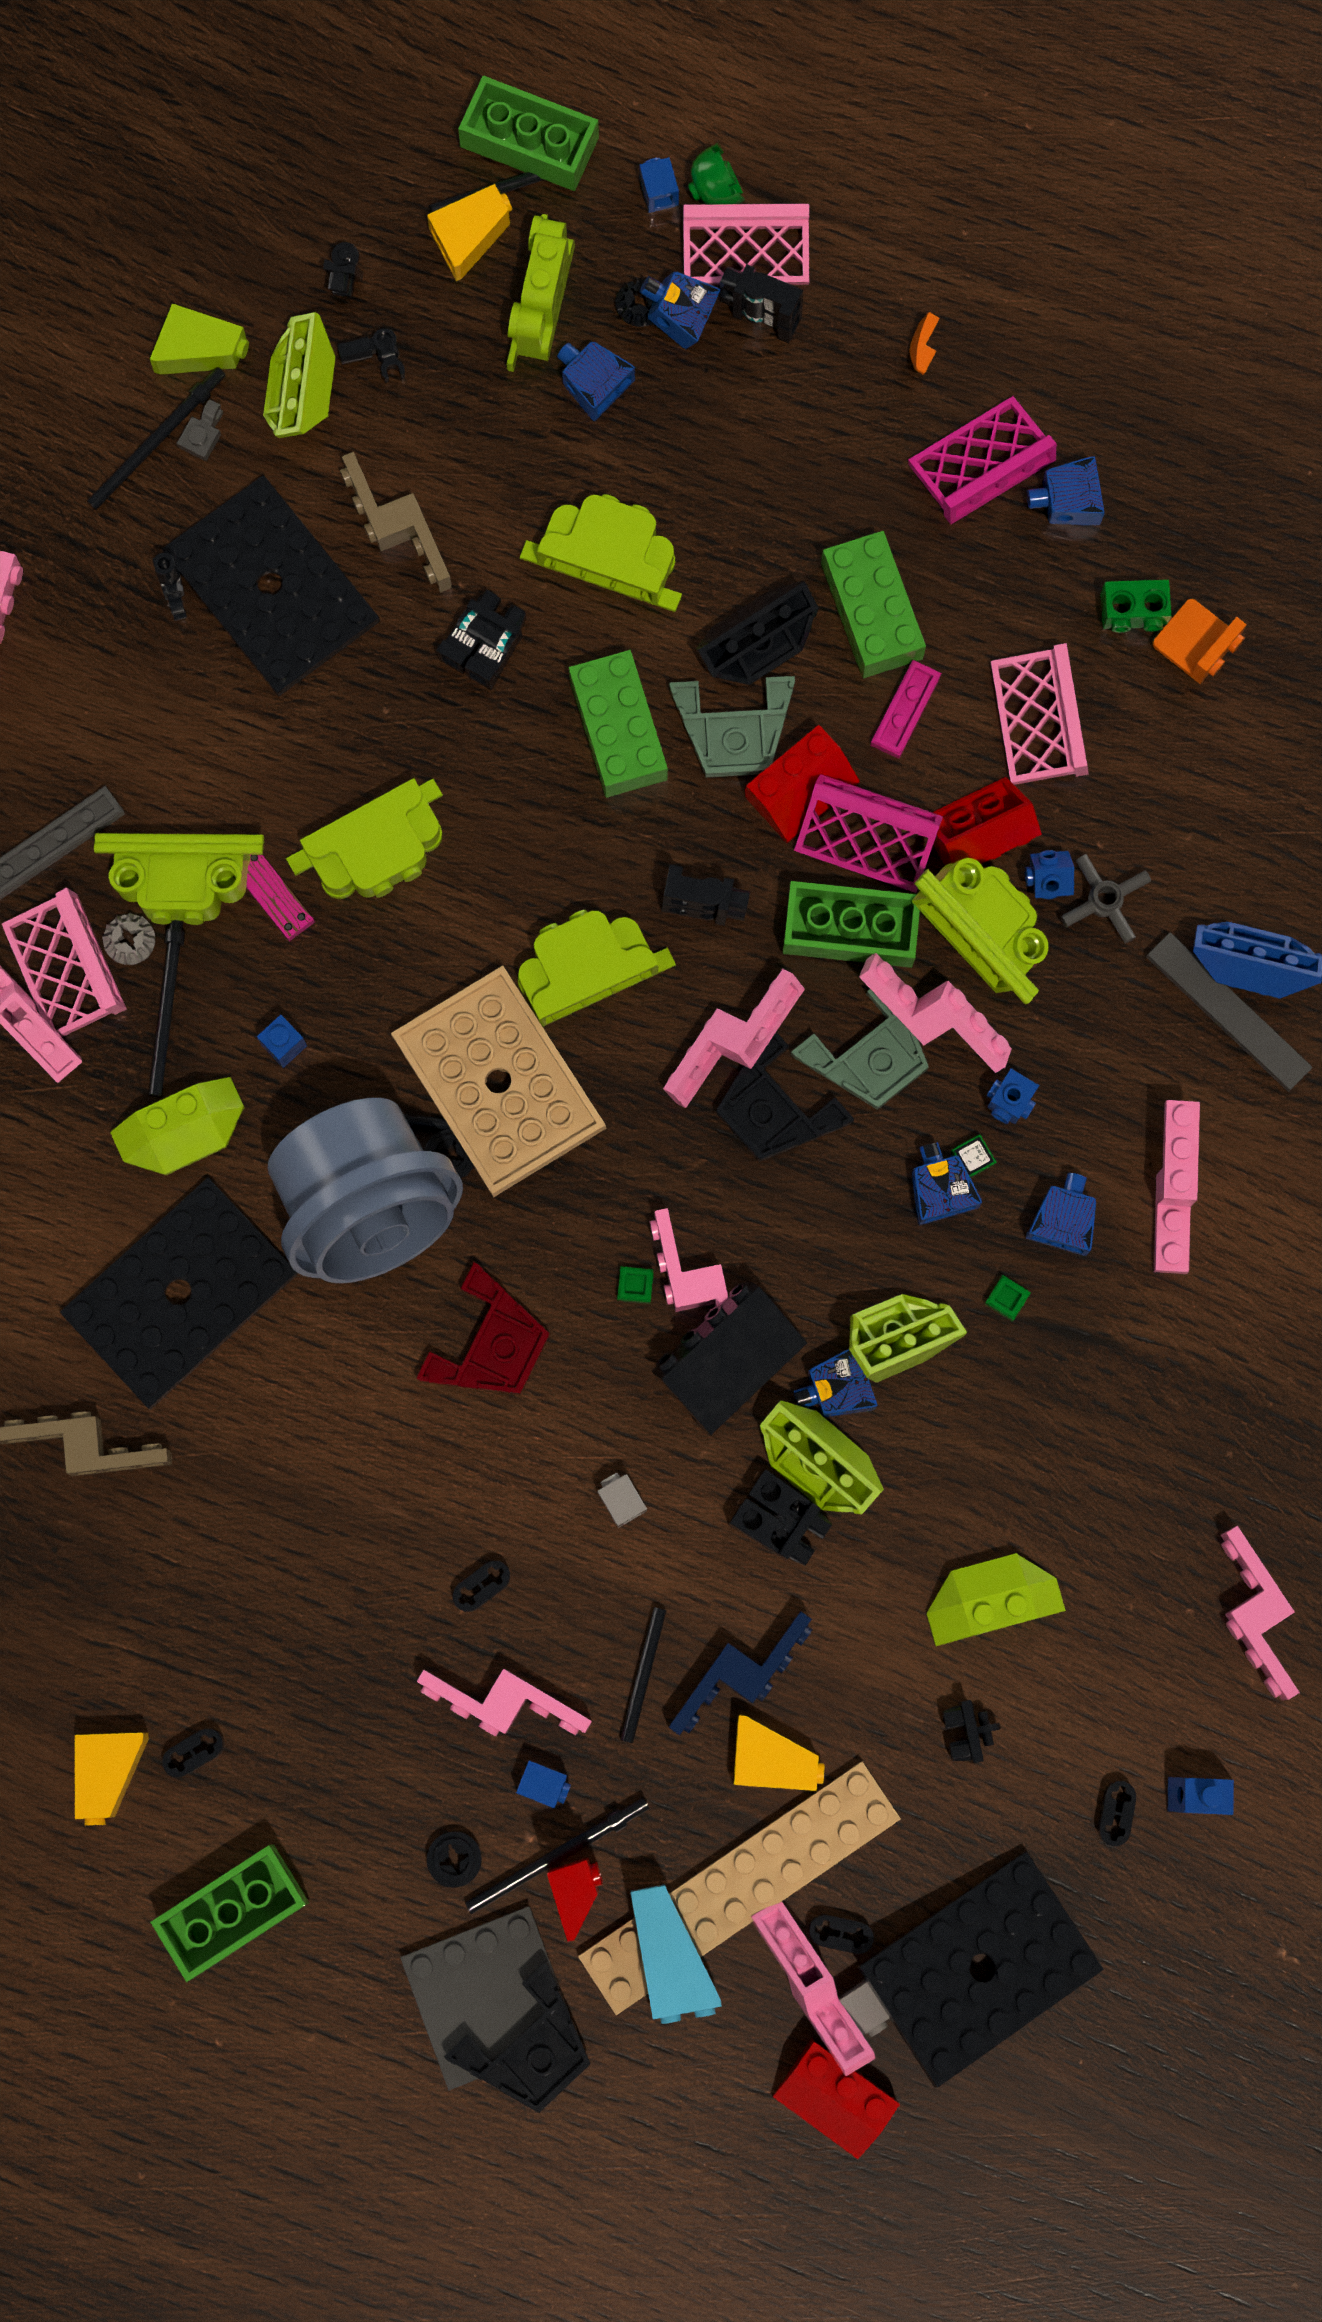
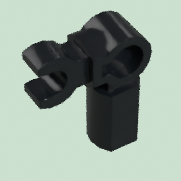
[337,328,405,383]
[153,553,187,621]

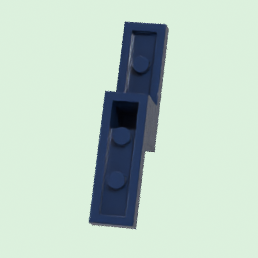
[668,1611,813,1736]

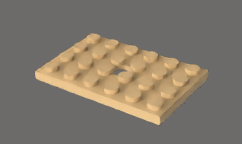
[391,966,606,1197]

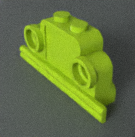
[506,214,575,372]
[520,494,682,612]
[286,778,443,899]
[94,833,264,925]
[912,858,1048,1004]
[518,910,676,1027]

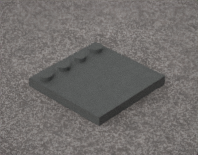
[400,1906,569,2091]

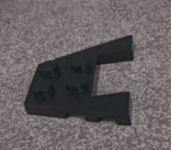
[716,1032,855,1162]
[444,1961,591,2113]

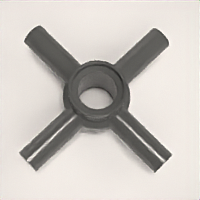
[1060,854,1151,944]

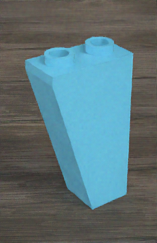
[631,1884,722,2024]

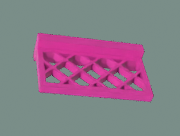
[908,396,1057,524]
[794,774,943,893]

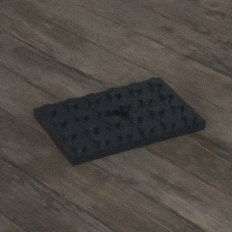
[162,475,380,697]
[60,1177,298,1410]
[857,1851,1104,2088]

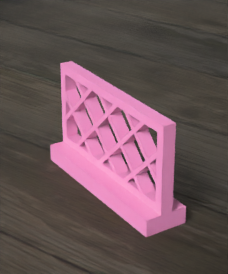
[683,204,809,285]
[991,643,1088,785]
[2,888,127,1037]

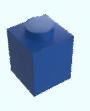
[639,157,679,213]
[257,1015,307,1068]
[516,1760,571,1808]

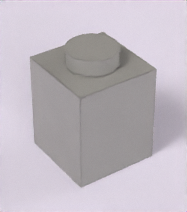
[598,1473,647,1528]
[838,1979,889,2037]

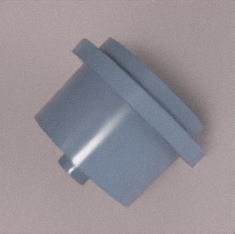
[268,1098,463,1283]

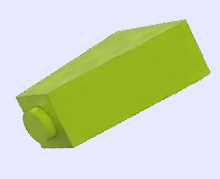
[150,303,249,375]

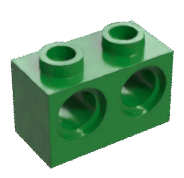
[1101,580,1172,633]

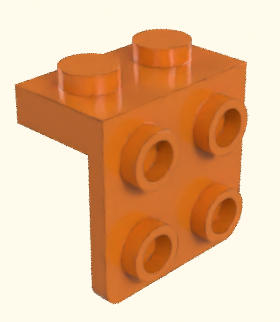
[1153,599,1247,684]

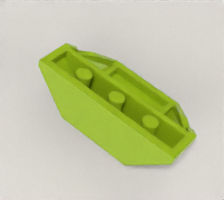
[263,312,336,438]
[110,1077,244,1175]
[849,1294,967,1383]
[760,1400,884,1514]
[926,1553,1066,1646]

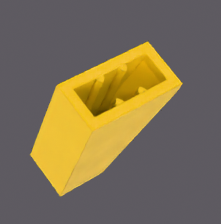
[427,184,512,281]
[733,1715,824,1791]
[75,1733,149,1826]

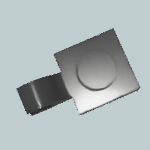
[177,399,223,462]

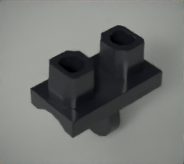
[323,242,363,298]
[942,1700,1001,1763]

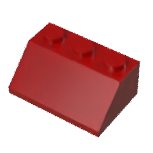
[745,725,860,844]
[932,777,1042,865]
[547,1857,603,1942]
[772,2038,900,2159]

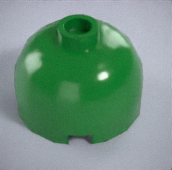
[688,143,745,205]

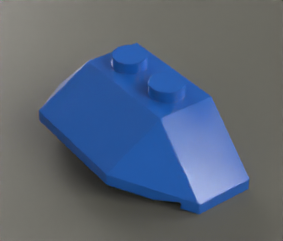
[1193,922,1322,998]

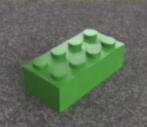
[458,76,599,191]
[821,531,926,679]
[569,650,668,798]
[783,881,920,968]
[150,1844,309,1982]

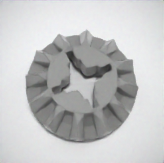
[102,913,155,965]

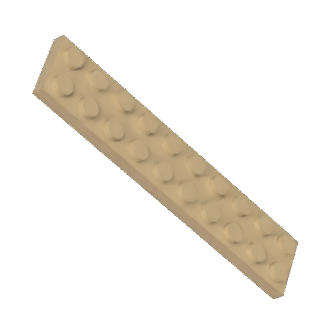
[578,1761,901,2015]

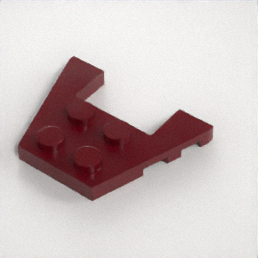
[416,1262,550,1395]

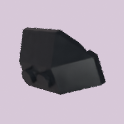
[696,580,819,685]

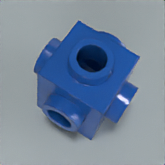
[1025,850,1074,899]
[987,1069,1039,1124]

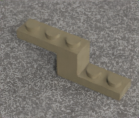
[340,452,452,593]
[0,1412,172,1477]

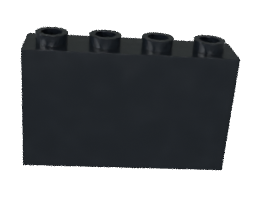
[652,1280,807,1435]

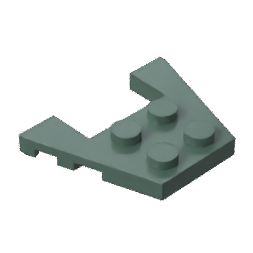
[670,676,795,777]
[791,989,929,1110]

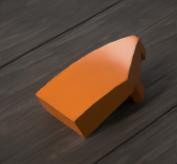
[909,312,940,375]

